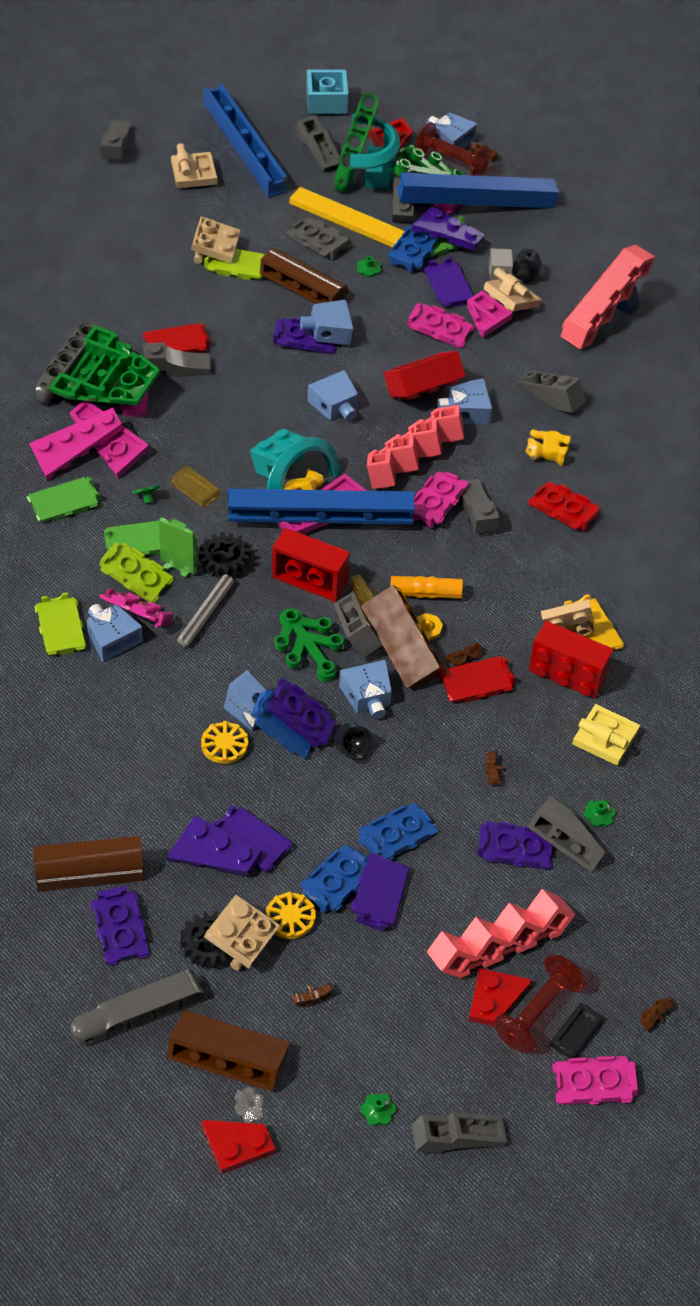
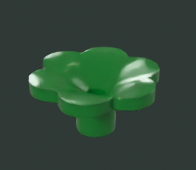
[397,145,418,166]
[357,256,381,277]
[132,485,161,503]
[583,800,616,827]
[360,1093,396,1126]

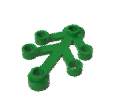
[393,148,464,177]
[274,608,344,683]

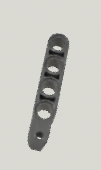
[36,322,95,404]
[70,970,205,1045]

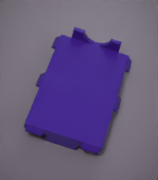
[424,257,473,307]
[273,317,335,354]
[267,678,336,748]
[213,806,293,872]
[477,821,552,870]
[350,852,409,932]
[90,886,149,966]

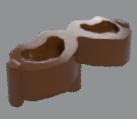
[469,142,498,161]
[445,643,482,665]
[485,751,503,785]
[291,980,334,1007]
[640,997,675,1032]

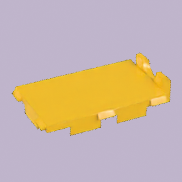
[564,594,624,650]

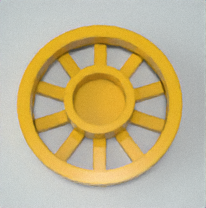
[201,721,248,764]
[266,892,316,939]

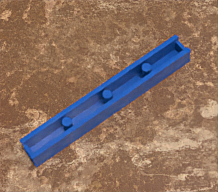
[204,83,287,198]
[396,173,559,208]
[228,489,415,525]

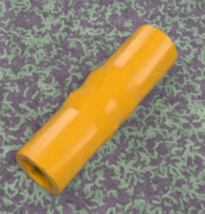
[390,576,463,599]

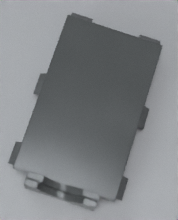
[286,218,349,260]

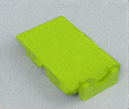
[204,249,265,280]
[99,542,174,603]
[34,592,86,655]

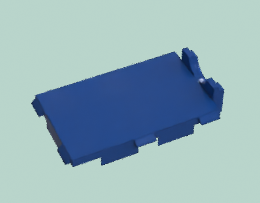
[387,224,441,272]
[250,689,311,759]
[358,803,439,860]
[300,845,367,913]

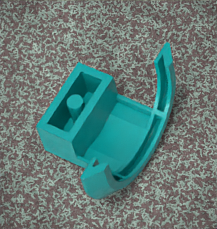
[350,114,400,189]
[250,429,341,489]

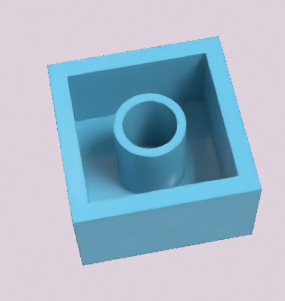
[306,70,348,114]

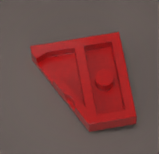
[369,118,413,157]
[469,968,531,1027]
[201,1120,275,1175]

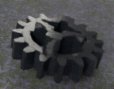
[199,532,250,577]
[180,911,233,968]

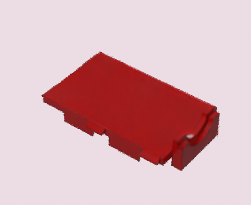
[142,323,210,353]
[527,482,600,532]
[439,656,516,703]

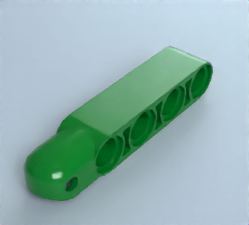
[334,93,379,193]

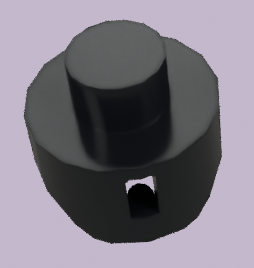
[512,249,542,281]
[334,723,371,759]

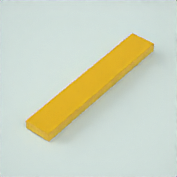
[289,187,404,247]

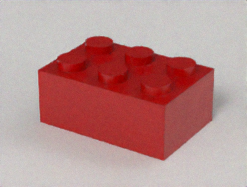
[383,351,465,400]
[272,528,350,602]
[528,621,614,699]

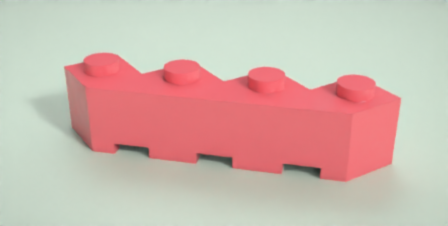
[560,244,655,349]
[367,405,464,489]
[427,889,576,978]

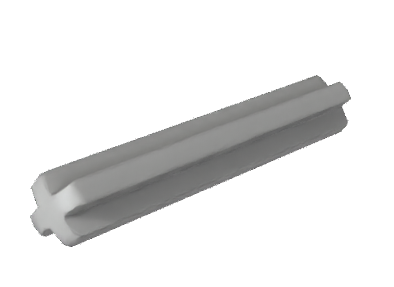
[177,574,234,648]

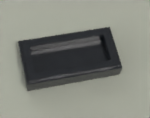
[550,1002,604,1059]

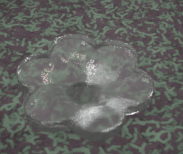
[235,1086,264,1123]

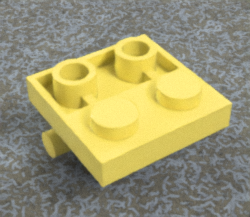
[573,704,640,766]

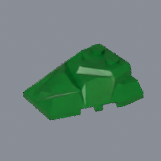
[49,325,160,405]

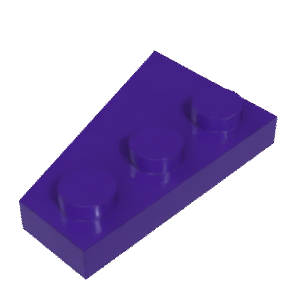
[411,207,485,250]
[167,815,262,876]

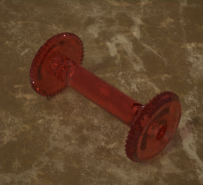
[415,122,491,176]
[494,954,585,1053]

